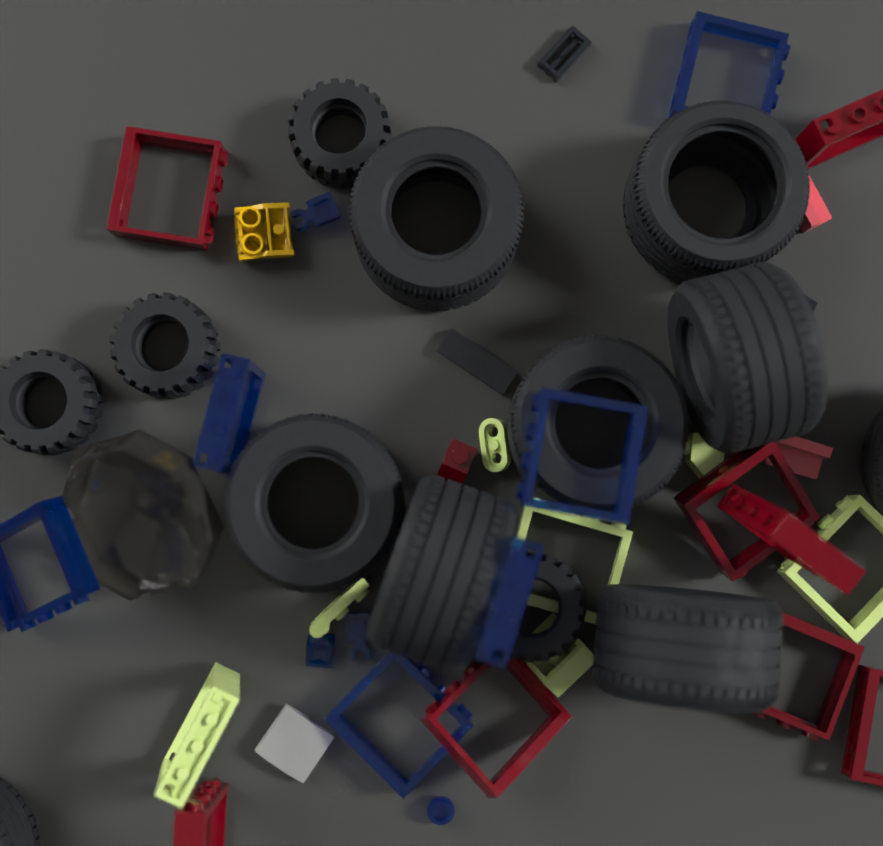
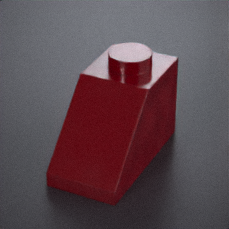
[437,438,477,487]

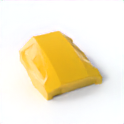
[234,203,294,262]

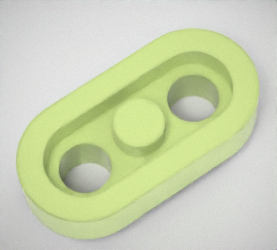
[479,418,511,472]

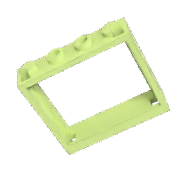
[777,495,883,644]
[507,498,633,624]
[154,662,240,808]

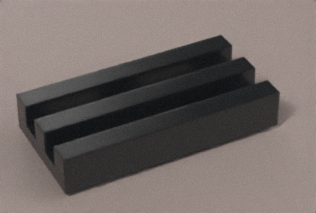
[537,25,592,83]

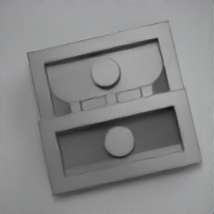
[255,703,334,783]

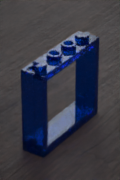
[668,11,790,118]
[192,353,266,474]
[516,388,648,525]
[0,496,101,633]
[475,536,544,668]
[324,650,474,799]

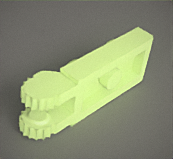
[309,576,370,638]

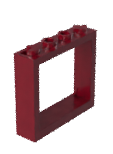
[795,89,883,170]
[106,126,228,251]
[673,442,820,582]
[717,484,866,595]
[751,613,865,741]
[421,643,572,798]
[841,664,883,786]
[172,778,229,846]

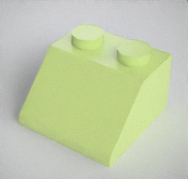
[524,612,594,698]

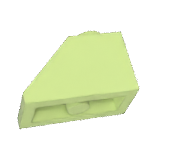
[684,433,724,479]

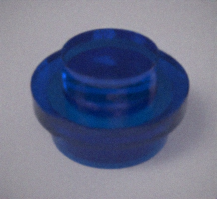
[427,796,455,825]

